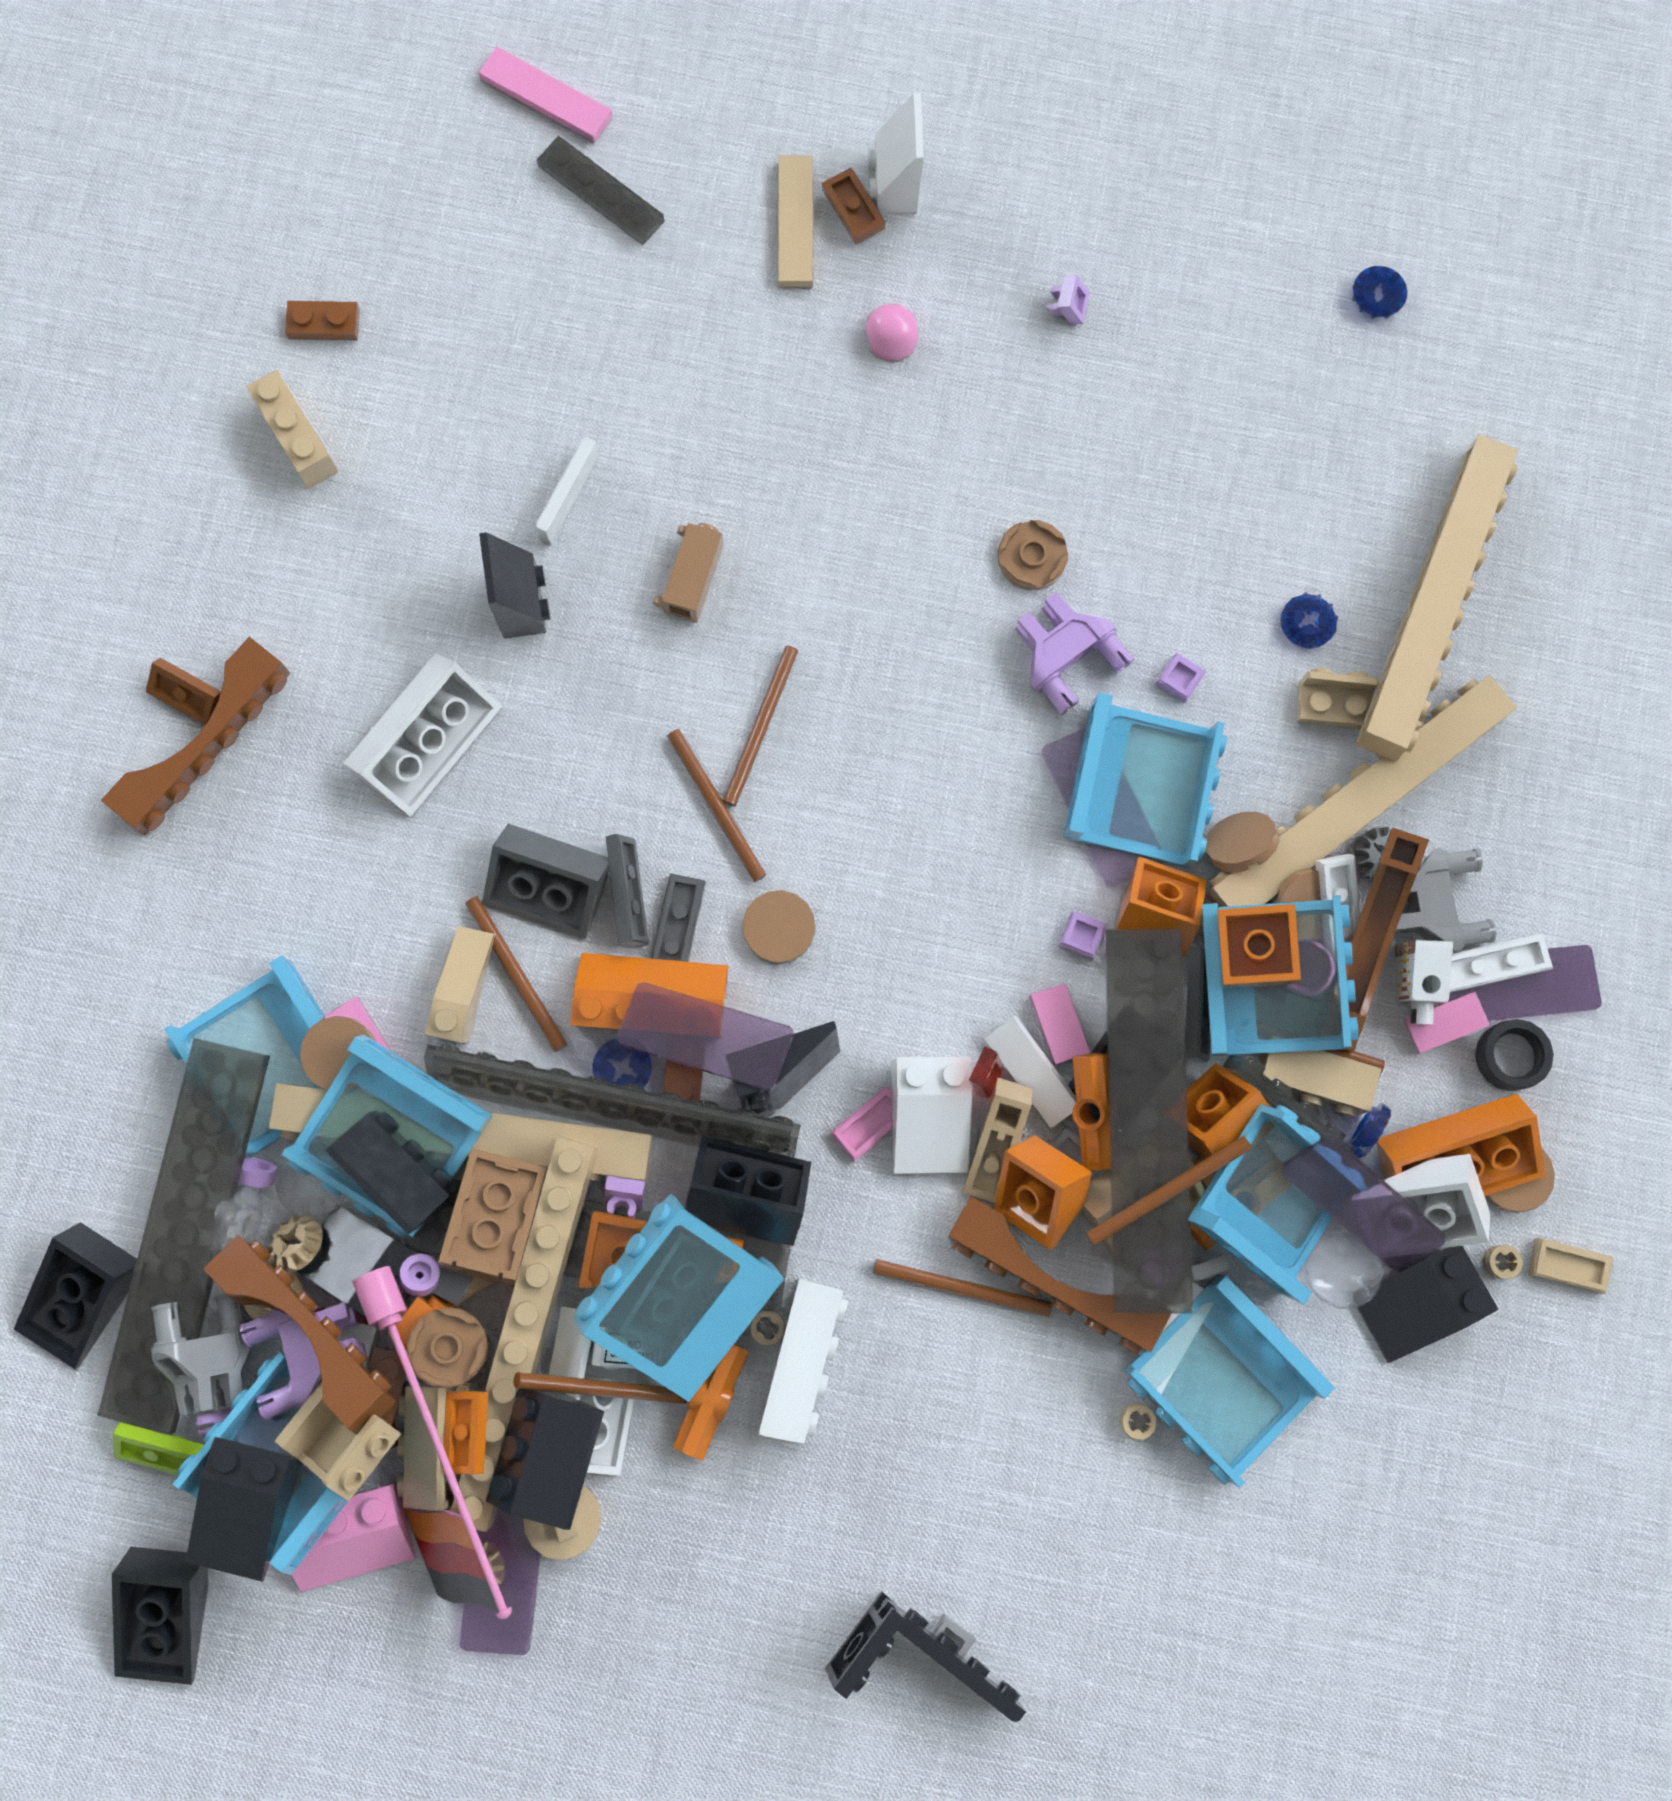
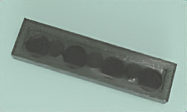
[537,135,665,245]
[1222,1054,1354,1161]

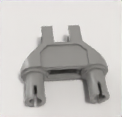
[1395,848,1497,953]
[151,1294,251,1416]

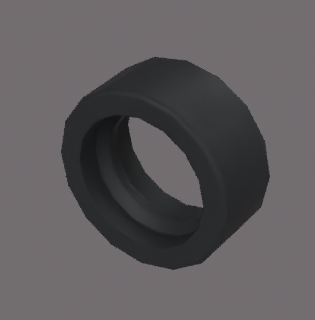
[1475,1019,1554,1091]

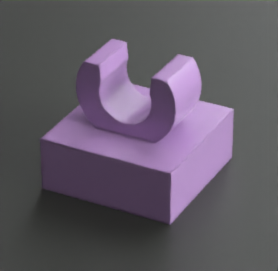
[1047,275,1090,325]
[605,1176,645,1219]

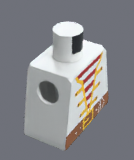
[1395,940,1453,1025]

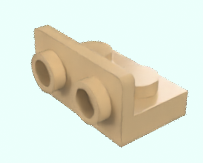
[1297,668,1379,729]

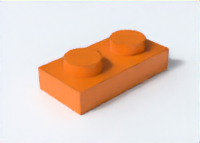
[442,1391,488,1474]

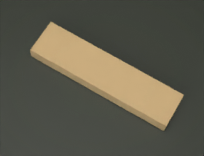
[778,155,813,287]

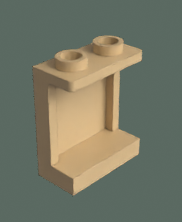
[275,1382,401,1501]

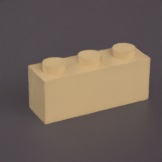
[246,370,338,489]
[1254,1036,1381,1118]

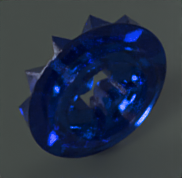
[1352,266,1408,319]
[1280,592,1338,649]
[592,1038,652,1098]
[1349,1103,1391,1158]

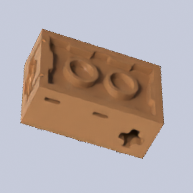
[438,1148,547,1287]

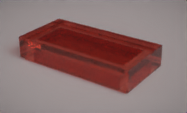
[969,1046,1005,1100]

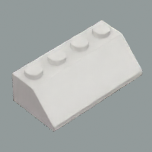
[343,653,502,817]
[759,1279,848,1444]
[549,1306,639,1475]

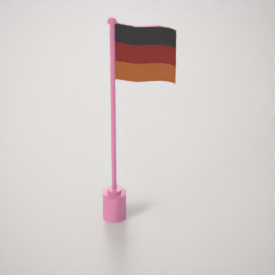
[352,1266,512,1619]

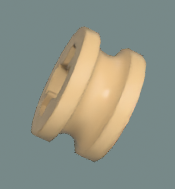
[1483,1245,1523,1279]
[750,1310,785,1345]
[1120,1404,1156,1440]

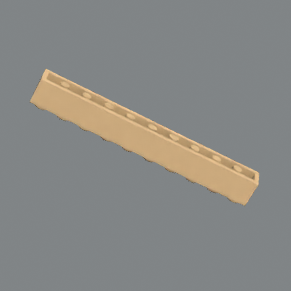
[1355,434,1518,762]
[1206,675,1517,907]
[269,1083,654,1181]
[451,1137,599,1532]

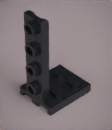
[825,1591,1026,1722]

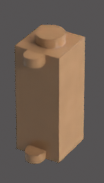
[653,523,723,623]

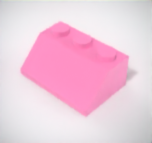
[292,1481,416,1592]

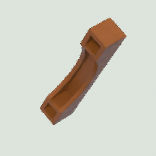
[101,636,291,836]
[1317,827,1429,1052]
[948,1196,1173,1355]
[203,1235,397,1434]

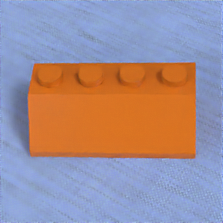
[570,953,729,1039]
[1375,1093,1546,1196]

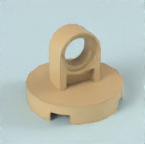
[523,1485,601,1560]

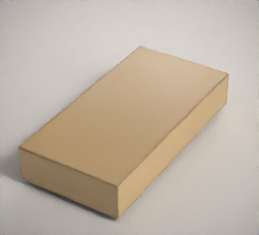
[1528,1238,1613,1294]

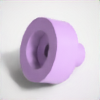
[236,1158,277,1197]
[400,1254,440,1296]

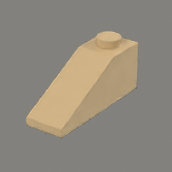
[425,926,495,1043]
[963,1077,1033,1203]

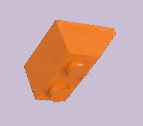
[1115,856,1207,957]
[994,1135,1092,1250]

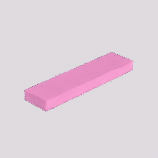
[478,46,613,143]

